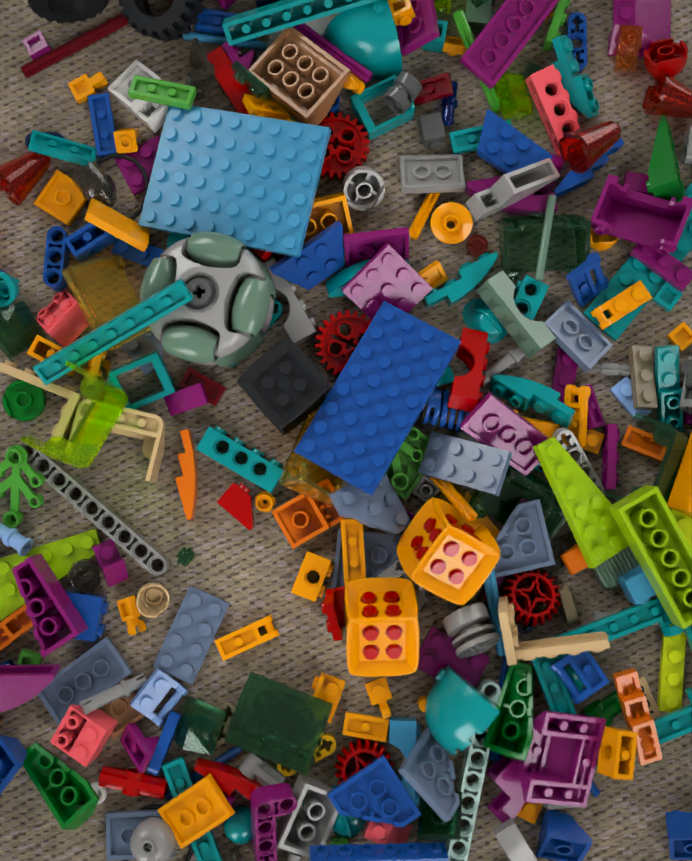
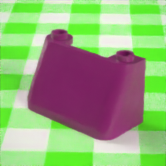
[590,174,692,255]

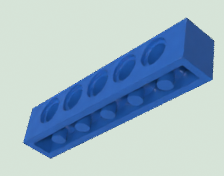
[309,842,449,861]

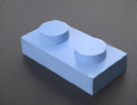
[609,376,653,423]

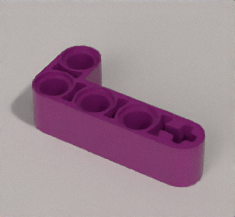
[250,783,298,861]

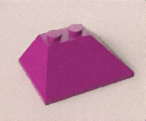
[608,0,671,57]
[519,711,606,807]

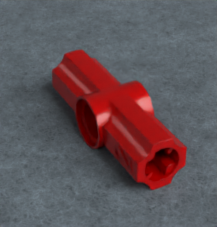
[98,765,168,799]

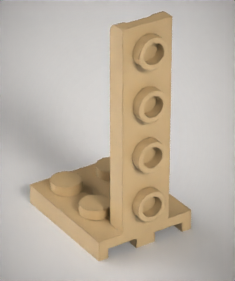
[0,360,89,446]
[498,596,610,665]

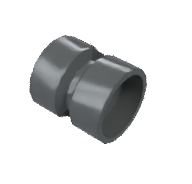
[383,71,423,115]

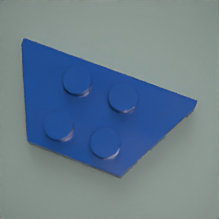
[477,109,553,174]
[269,220,344,290]

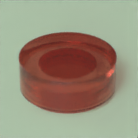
[466,235,488,257]

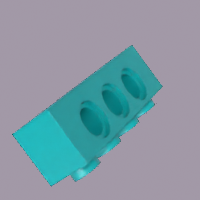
[196,426,285,493]

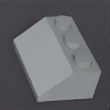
[276,773,338,858]

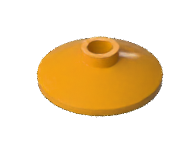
[430,202,473,244]

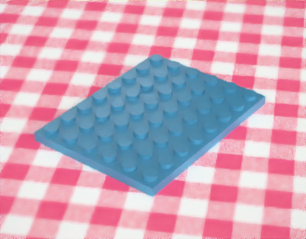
[138,106,331,258]

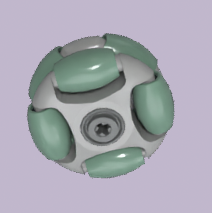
[140,231,276,367]

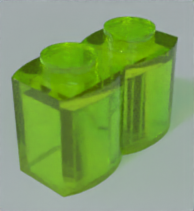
[494,72,533,120]

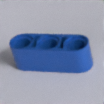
[43,226,71,291]

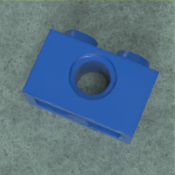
[63,223,116,263]

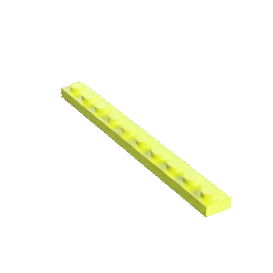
[657,508,692,712]

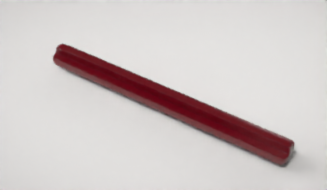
[21,13,129,78]

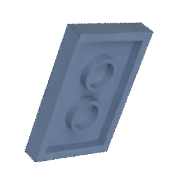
[544,300,613,373]
[106,809,175,861]

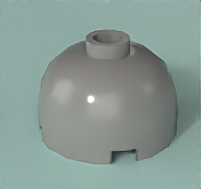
[342,166,385,211]
[130,817,177,861]

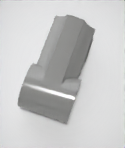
[239,749,286,786]

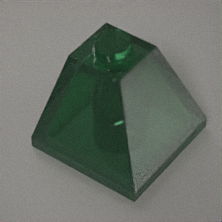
[0,301,46,360]

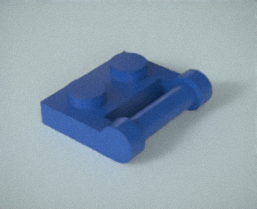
[565,253,609,307]
[549,651,609,704]

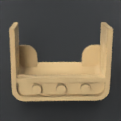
[63,399,165,483]

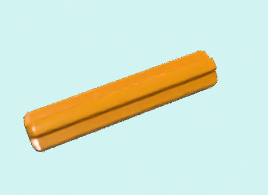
[409,193,440,240]
[430,477,478,523]

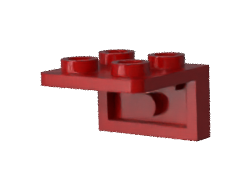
[321,586,346,641]

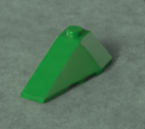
[646,114,686,202]
[483,661,533,761]
[23,742,99,830]

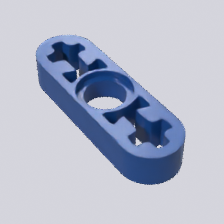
[566,12,587,73]
[147,711,182,776]

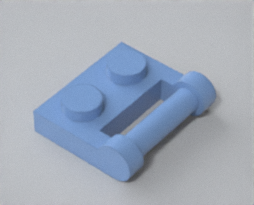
[129,667,189,727]

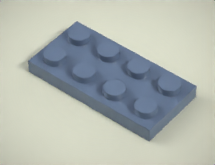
[418,431,513,496]
[153,585,230,684]
[37,636,133,726]

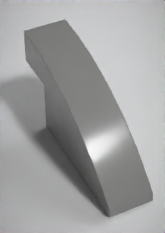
[466,158,560,221]
[492,817,538,861]

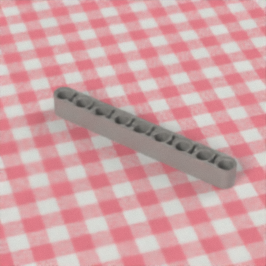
[17,442,170,575]

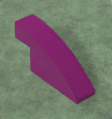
[465,176,558,217]
[0,664,60,713]
[486,755,525,823]

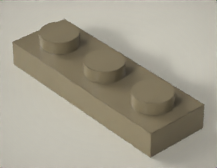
[628,345,658,410]

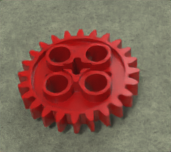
[318,112,370,181]
[313,309,372,376]

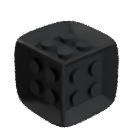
[237,337,333,435]

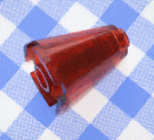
[642,71,692,119]
[559,121,621,173]
[0,151,51,206]

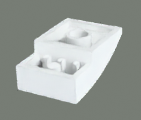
[107,60,168,133]

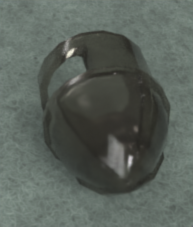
[72,161,117,207]

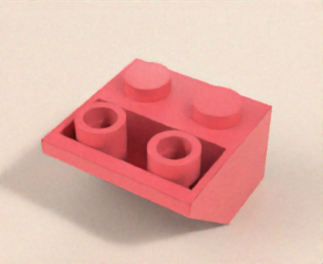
[35,288,95,347]
[50,704,118,767]

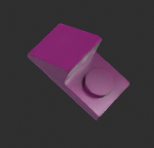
[222,41,257,87]
[92,539,129,587]
[120,723,160,773]

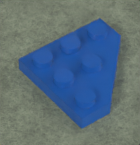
[327,754,422,828]

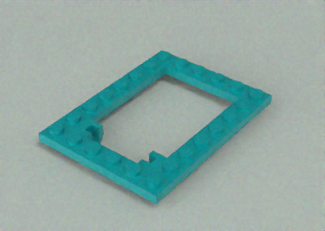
[531,597,692,770]

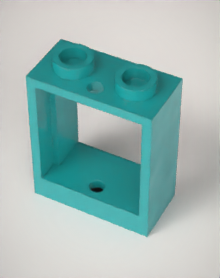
[350,75,416,140]
[107,350,176,410]

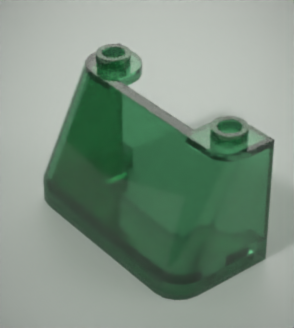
[498,214,591,280]
[468,464,566,541]

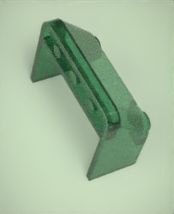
[604,413,690,509]

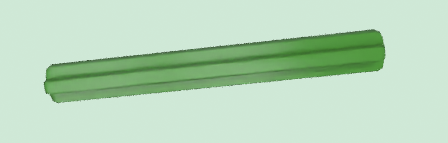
[453,10,503,113]

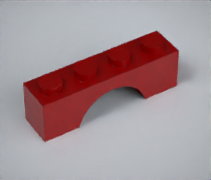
[447,327,490,412]

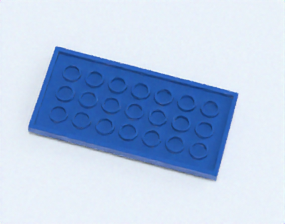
[294,301,461,496]

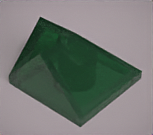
[173,696,227,755]
[417,791,462,840]

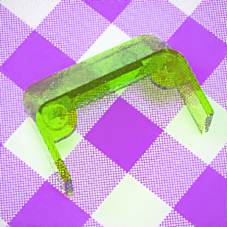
[20,361,128,468]

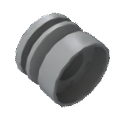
[443,603,500,658]

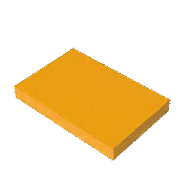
[84,198,150,252]
[157,774,235,849]

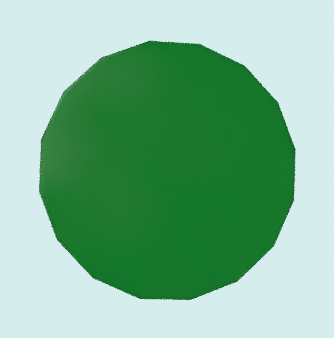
[2,380,47,422]

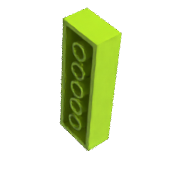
[608,485,692,629]

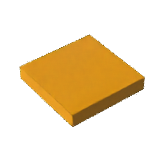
[33,169,93,227]

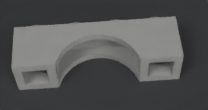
[263,258,318,345]

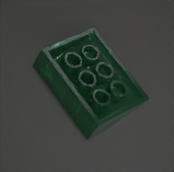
[224,672,333,776]

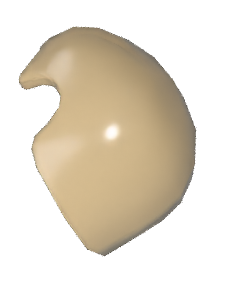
[136,583,170,618]

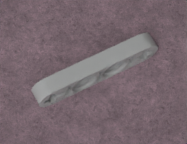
[552,427,604,494]

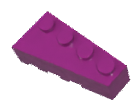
[12,554,88,658]

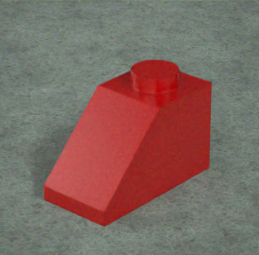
[217,482,254,531]

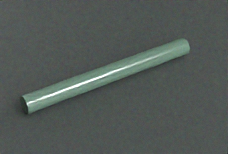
[534,195,556,281]

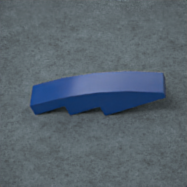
[553,136,625,198]

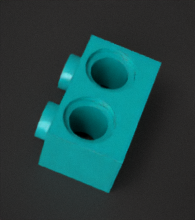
[514,275,549,320]

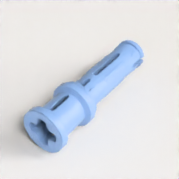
[0,522,34,556]

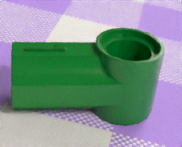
[583,690,622,726]

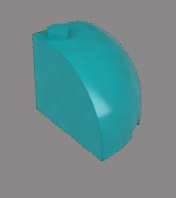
[324,0,402,80]
[425,665,500,755]

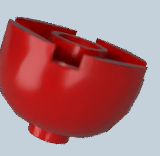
[644,38,688,80]

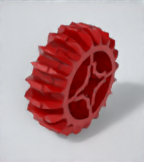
[501,568,561,627]
[334,738,394,785]

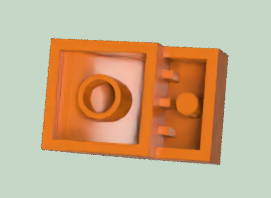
[271,478,346,549]

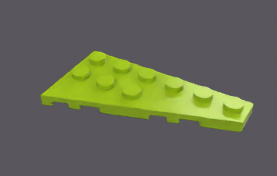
[533,437,629,568]
[0,529,101,622]

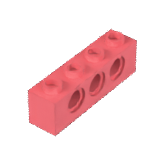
[525,64,587,157]

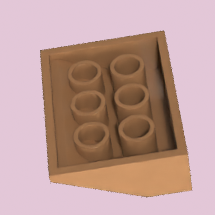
[247,27,351,125]

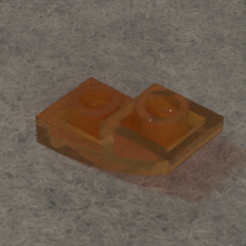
[614,25,643,73]

